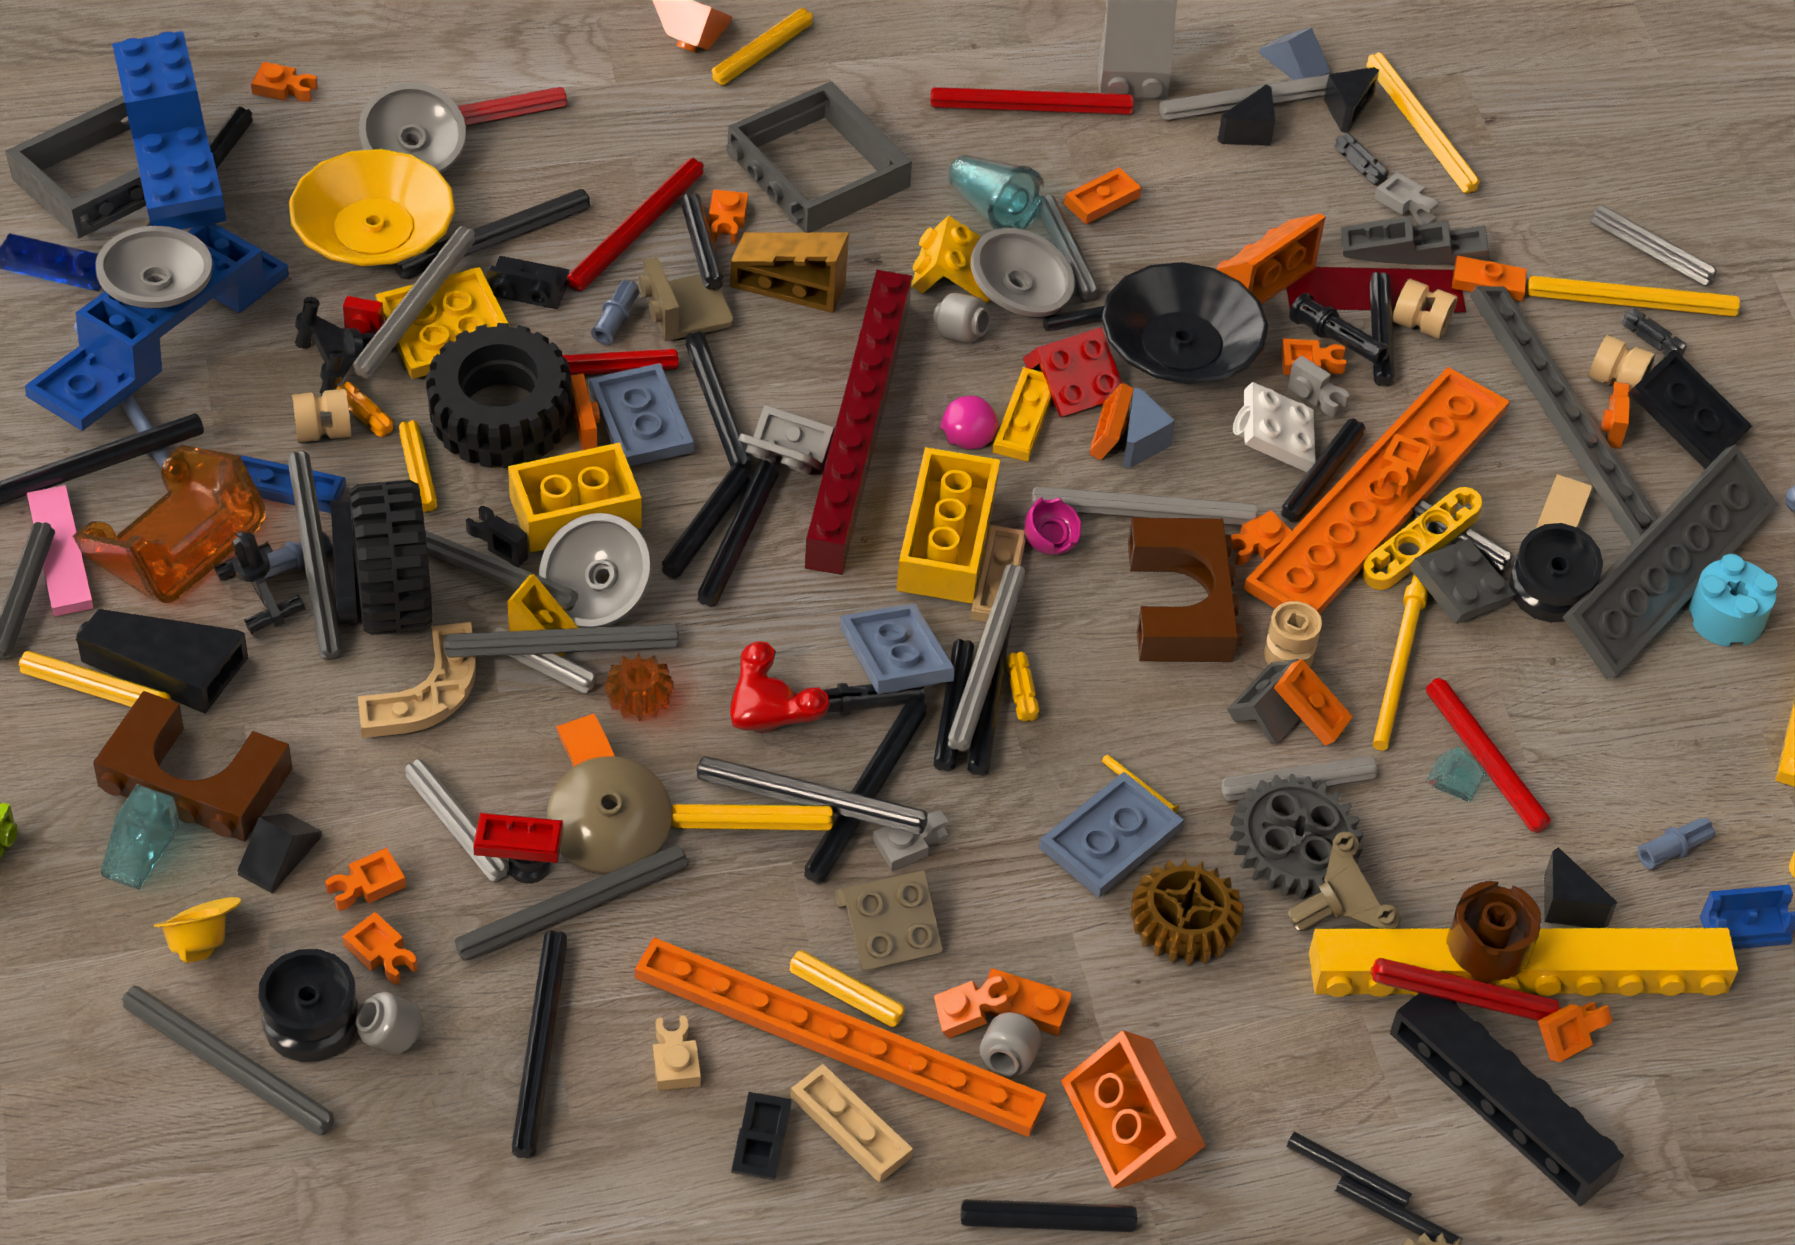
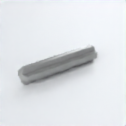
[494,626,596,694]

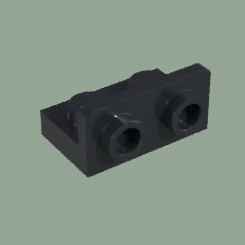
[487,256,570,309]

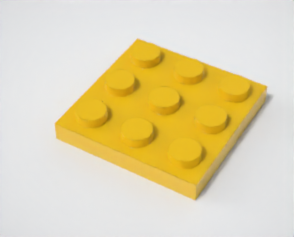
[375,267,510,379]

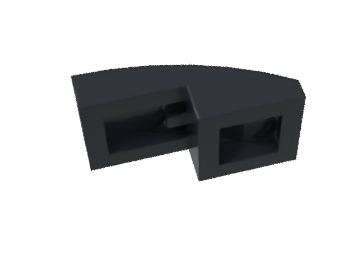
[731,1092,792,1180]

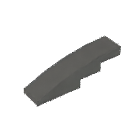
[1341,216,1490,265]

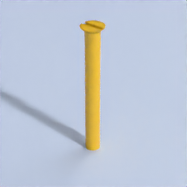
[1102,754,1179,813]

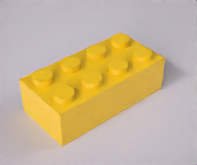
[896,447,1000,604]

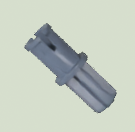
[591,280,639,345]
[264,532,333,579]
[1637,818,1715,869]

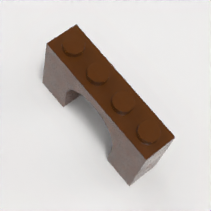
[1128,517,1243,662]
[93,691,292,842]

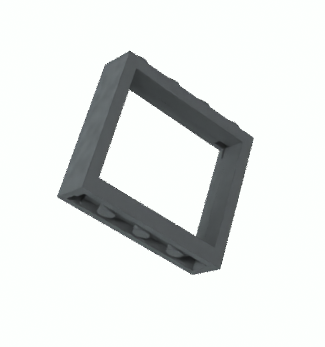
[726,81,912,232]
[5,96,146,239]

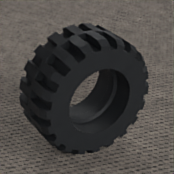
[426,323,573,468]
[350,479,433,635]

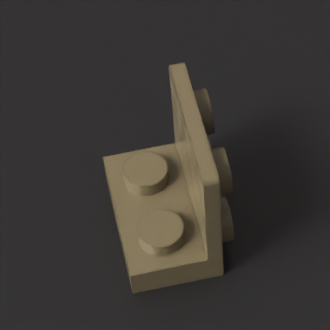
[834,870,942,970]

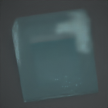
[1426,746,1486,802]

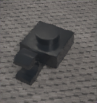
[465,506,528,568]

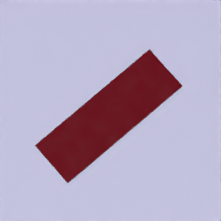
[1287,267,1466,312]

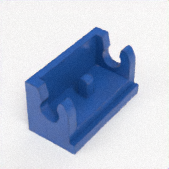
[1700,885,1795,949]

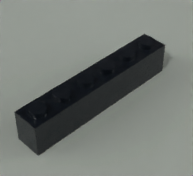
[1390,993,1624,1207]

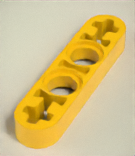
[1363,487,1482,590]

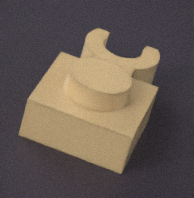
[653,1015,701,1091]

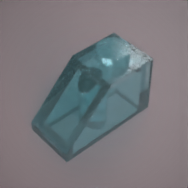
[101,784,180,890]

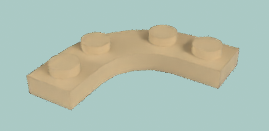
[358,622,476,738]

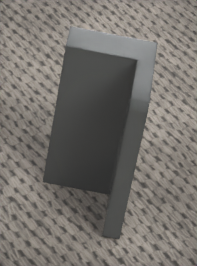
[1227,659,1301,743]

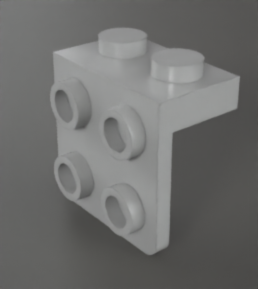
[738,405,835,475]

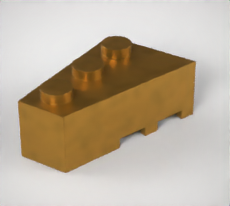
[730,232,849,313]

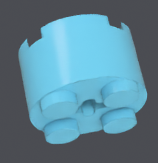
[1689,554,1778,647]

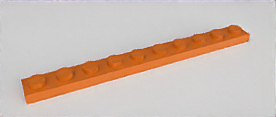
[635,937,1047,1137]

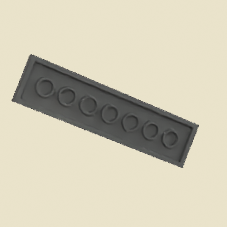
[1563,445,1778,679]

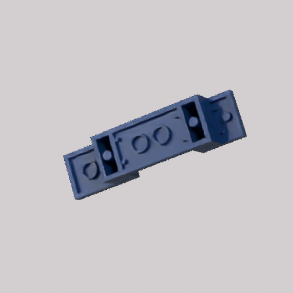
[112,31,227,230]
[25,223,289,431]

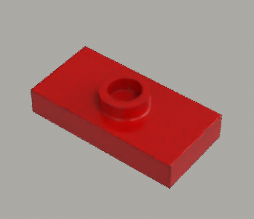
[473,813,564,863]

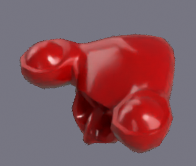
[730,641,830,734]

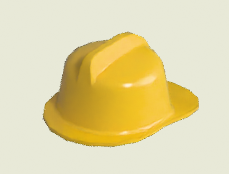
[153,897,242,963]

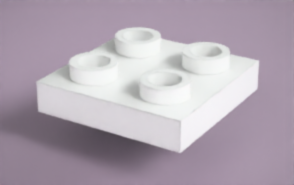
[1233,382,1315,472]

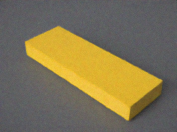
[992,367,1052,462]

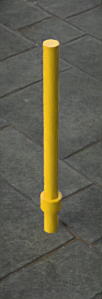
[1372,573,1428,751]

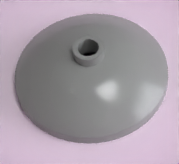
[359,83,466,173]
[96,226,212,309]
[971,228,1075,317]
[539,513,653,628]

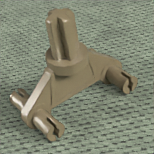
[1288,831,1400,931]

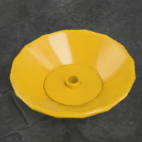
[289,149,455,267]

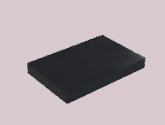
[1628,349,1752,469]

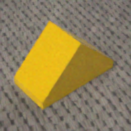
[507,574,579,657]

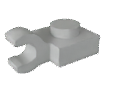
[1374,172,1438,225]
[1288,356,1350,417]
[873,810,949,872]

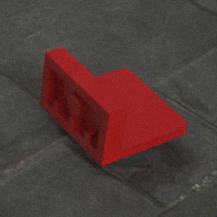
[1023,327,1122,417]

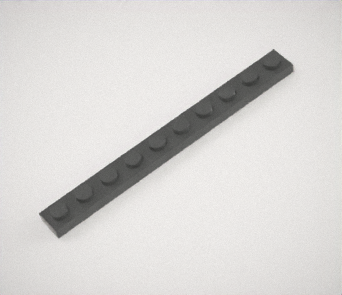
[1470,286,1658,545]

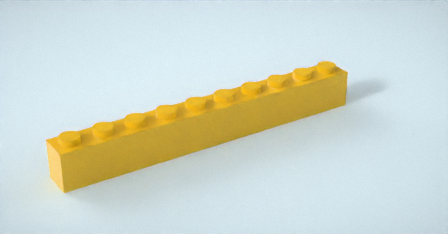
[1309,928,1738,997]

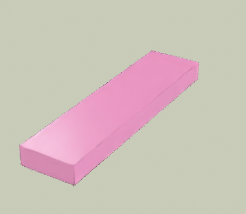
[27,485,94,617]

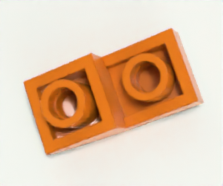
[556,713,615,767]

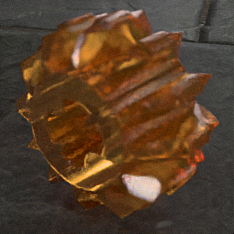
[605,652,673,721]

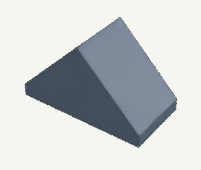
[1259,27,1330,80]
[1123,388,1175,468]

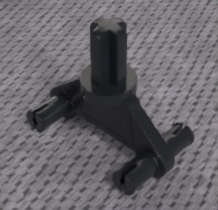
[295,297,377,396]
[213,531,306,634]

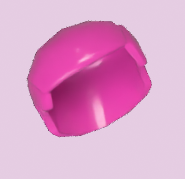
[940,395,999,450]
[1024,497,1082,555]

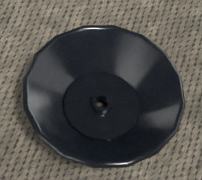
[1101,262,1269,385]

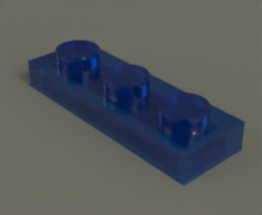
[0,233,101,292]

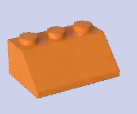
[1216,213,1326,305]
[1060,1030,1206,1189]

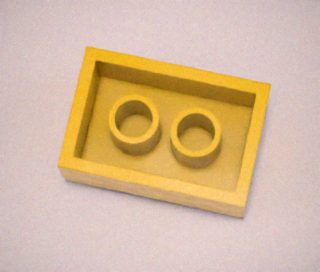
[508,442,642,553]

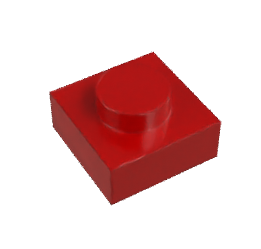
[343,296,384,334]

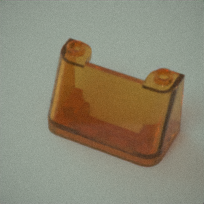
[72,445,266,603]

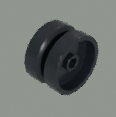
[1509,523,1603,623]
[258,949,358,1062]

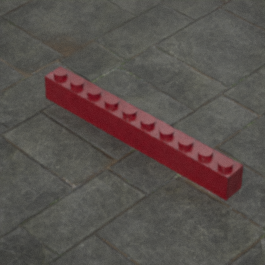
[805,269,912,575]

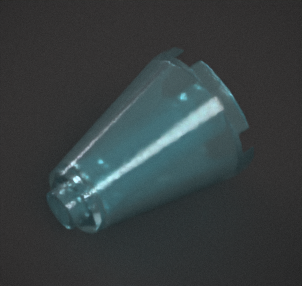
[948,154,1044,230]

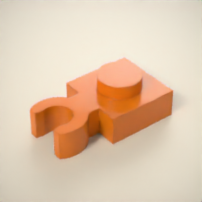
[251,62,318,102]
[709,189,748,244]
[1281,338,1346,375]
[1601,382,1630,449]
[1377,433,1430,496]
[1231,510,1291,566]
[325,847,406,910]
[342,912,418,985]
[934,976,1013,1039]

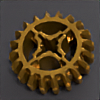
[1130,858,1244,966]

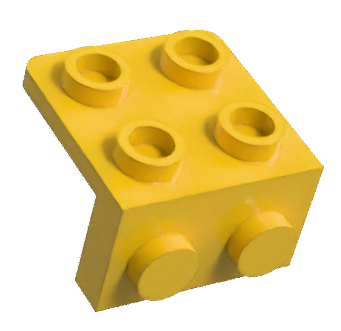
[911,215,992,303]

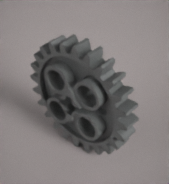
[1229,774,1364,899]

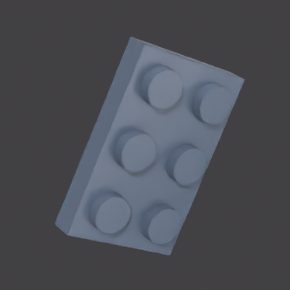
[589,363,694,467]
[840,603,954,694]
[1039,772,1184,898]

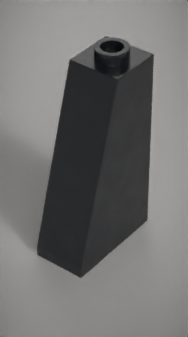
[76,609,248,714]

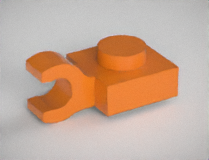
[1538,1002,1613,1062]

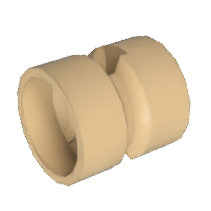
[1392,279,1457,340]
[1588,335,1655,391]
[292,388,352,443]
[1264,601,1322,667]

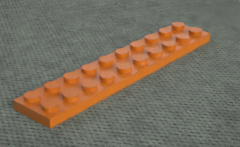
[1243,367,1510,615]

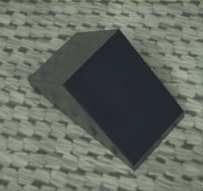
[1324,67,1380,133]
[1217,84,1275,146]
[237,813,322,893]
[1544,847,1617,928]

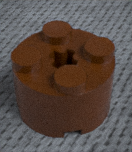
[1447,881,1541,983]

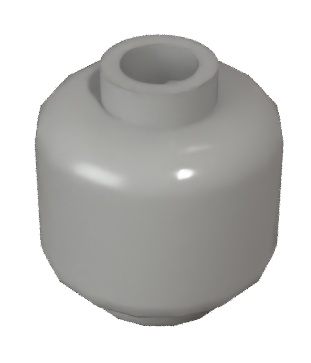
[934,293,991,343]
[356,992,422,1054]
[980,1012,1041,1077]

